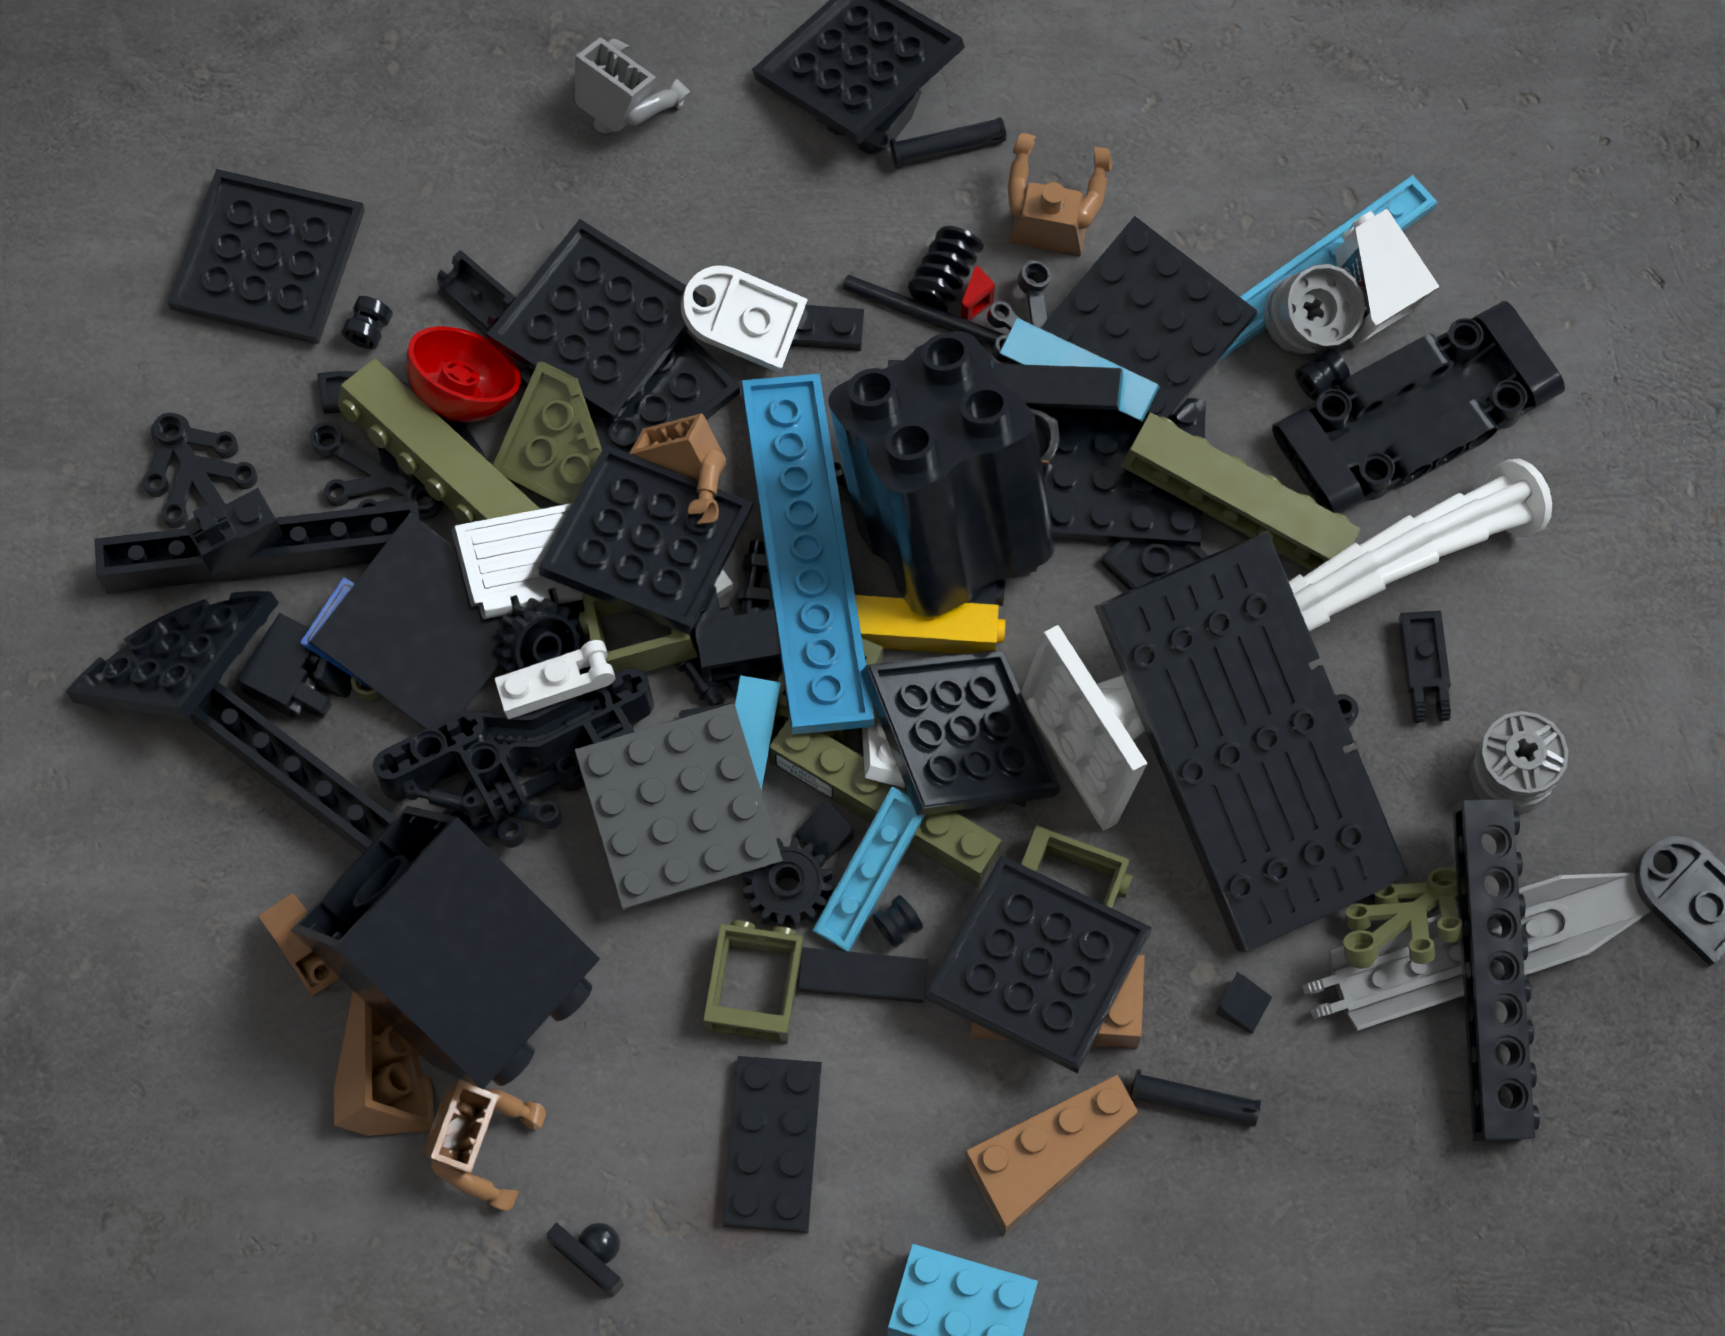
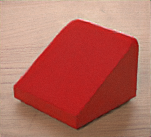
[961,266,995,321]

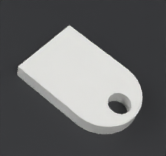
[681,266,808,373]

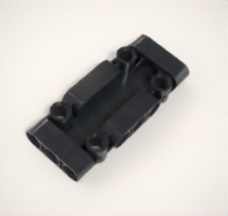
[1272,301,1565,514]

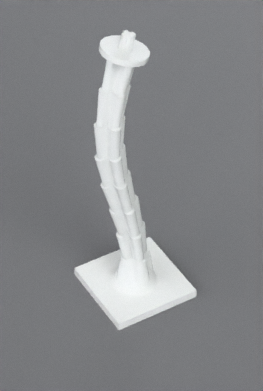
[1021,459,1552,831]

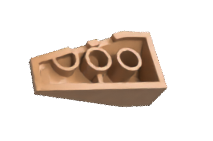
[334,991,434,1136]

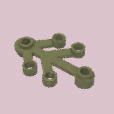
[1343,867,1463,969]

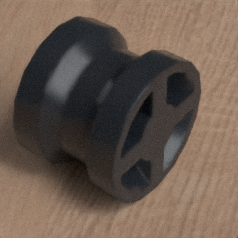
[872,895,923,948]

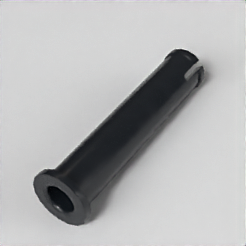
[889,117,1007,169]
[1130,1069,1261,1127]

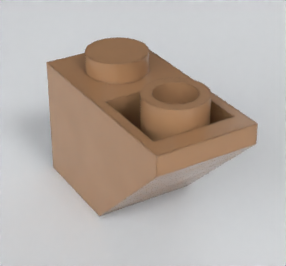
[258,893,340,996]

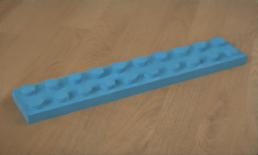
[741,374,875,735]

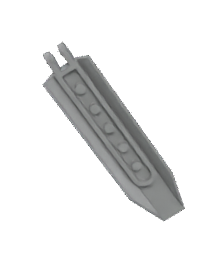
[1302,873,1651,1031]

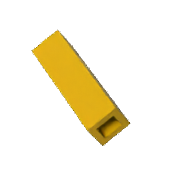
[855,595,1006,654]

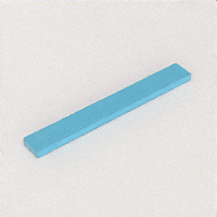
[1217,175,1437,363]

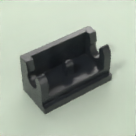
[437,250,516,337]

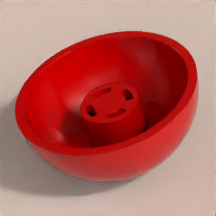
[405,326,521,423]

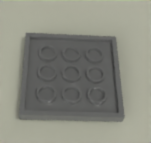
[575,703,783,910]

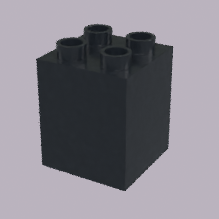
[291,806,600,1089]

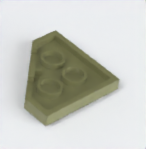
[493,362,602,505]

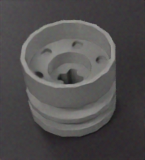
[1264,264,1365,355]
[1469,711,1569,814]

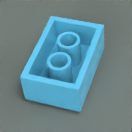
[887,1244,1038,1336]

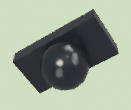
[546,1222,624,1297]

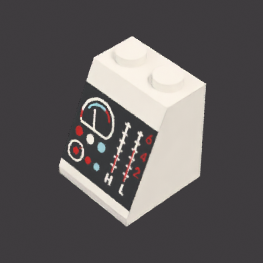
[1335,209,1439,347]

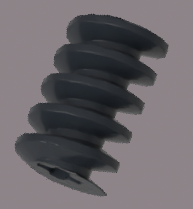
[908,226,984,312]

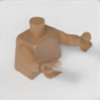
[1007,133,1113,256]
[629,413,726,524]
[422,1080,546,1211]

